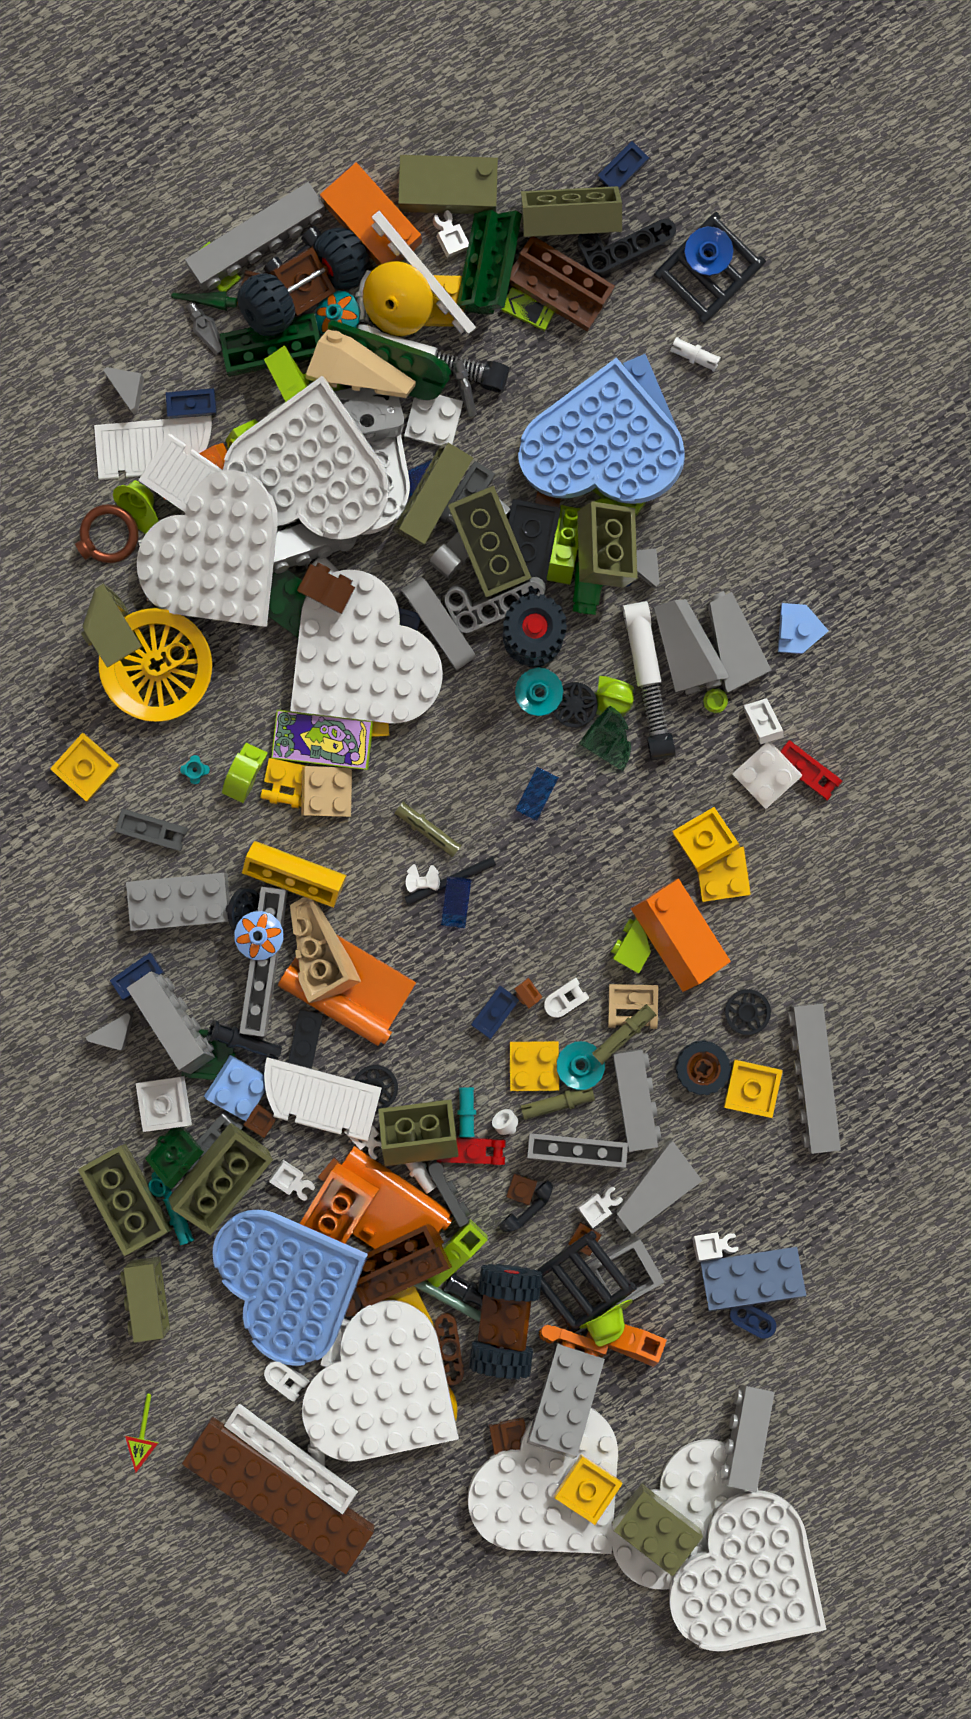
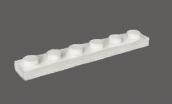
[371,211,476,335]
[224,1404,358,1514]

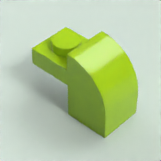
[221,743,268,803]

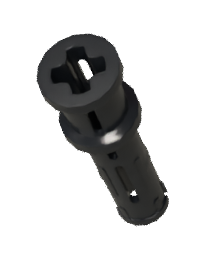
[207,1020,282,1060]
[443,1272,483,1307]

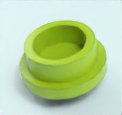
[703,689,728,713]

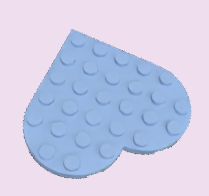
[518,358,685,504]
[213,1210,368,1366]

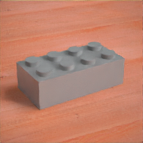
[126,873,230,931]
[127,971,215,1074]
[527,1344,605,1459]

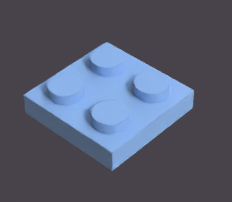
[204,1055,266,1121]

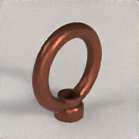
[75,504,139,563]

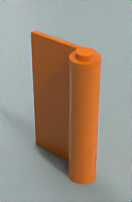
[278,934,416,1046]
[342,1146,453,1249]

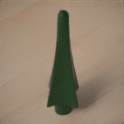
[171,291,237,311]

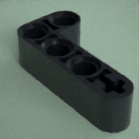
[577,219,676,278]

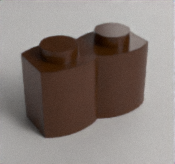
[297,563,355,614]

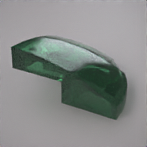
[579,706,631,771]

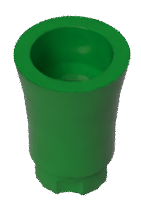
[572,562,603,615]

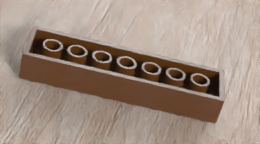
[182,1416,375,1574]

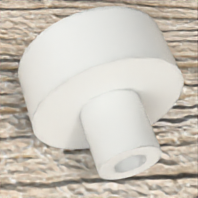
[492,1109,518,1135]

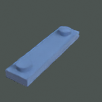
[623,354,677,428]

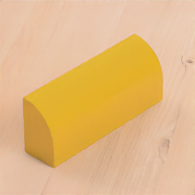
[242,841,347,908]

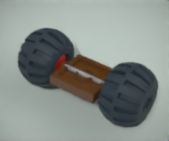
[237,228,370,336]

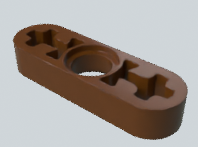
[435,1313,464,1385]

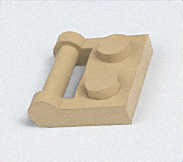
[608,984,658,1029]

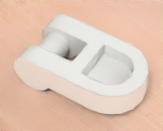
[544,977,589,1017]
[264,1360,310,1402]

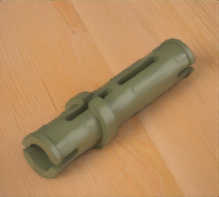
[394,801,462,858]
[592,1004,657,1065]
[521,1087,595,1120]

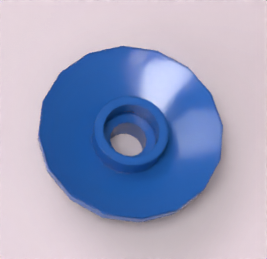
[684,226,733,276]

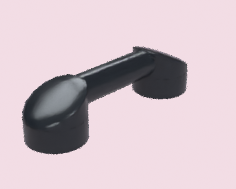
[263,226,321,274]
[498,1179,553,1232]

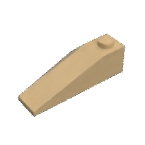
[306,330,416,398]
[290,897,361,1003]

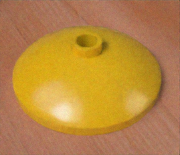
[363,261,433,336]

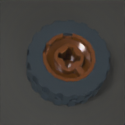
[675,1040,731,1095]

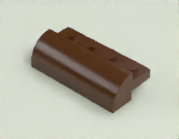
[509,236,615,332]
[355,1224,452,1308]

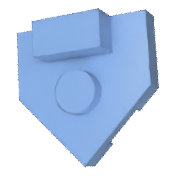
[778,603,829,654]

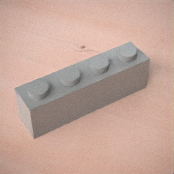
[273,523,358,574]
[613,1048,661,1152]
[527,1133,628,1169]
[720,1385,775,1492]

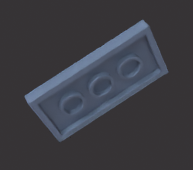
[700,1247,806,1312]

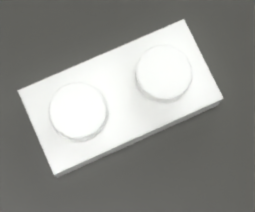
[744,698,784,744]

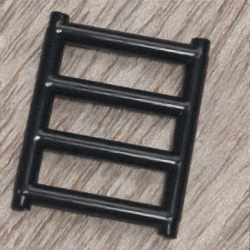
[653,212,766,324]
[536,1231,637,1333]

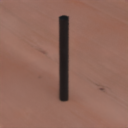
[404,856,496,906]

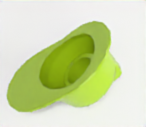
[113,480,158,535]
[594,676,634,720]
[580,1299,633,1346]

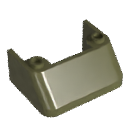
[81,583,152,674]

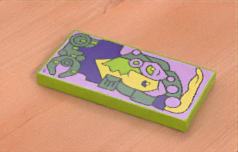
[271,710,374,770]

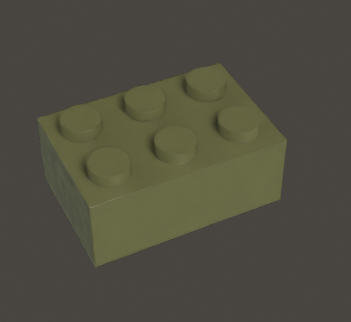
[577,501,638,588]
[378,1099,459,1166]
[121,1256,170,1343]
[612,1483,703,1576]

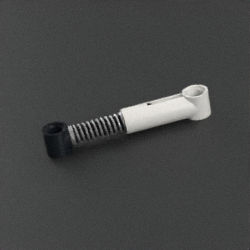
[358,324,510,393]
[623,601,676,761]

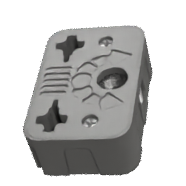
[334,388,404,442]

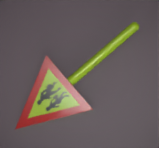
[125,1393,159,1473]

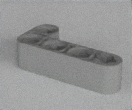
[430,499,511,580]
[400,576,477,671]
[445,577,546,633]

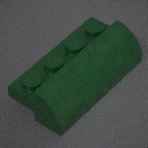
[457,210,522,315]
[220,313,320,377]

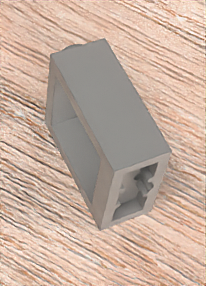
[588,1236,664,1309]

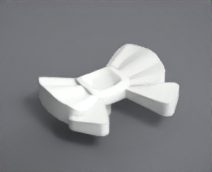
[406,864,440,893]

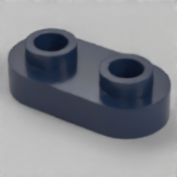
[729,1305,776,1339]

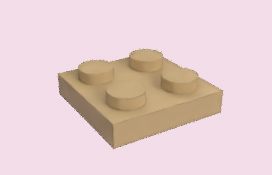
[301,766,352,817]

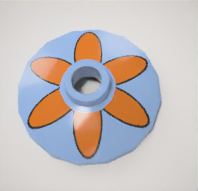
[234,911,283,960]

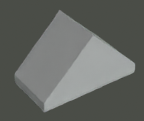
[103,367,144,415]
[637,549,659,589]
[85,1011,134,1050]

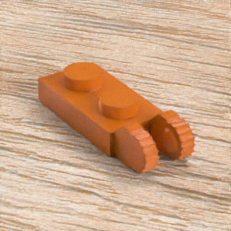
[538,1324,608,1358]

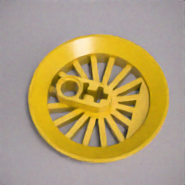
[99,608,212,722]

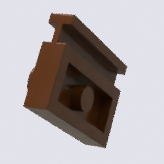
[489,1417,526,1455]

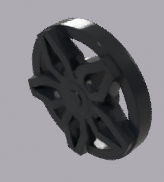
[553,682,598,728]
[226,888,260,931]
[725,989,771,1035]
[354,1065,398,1111]

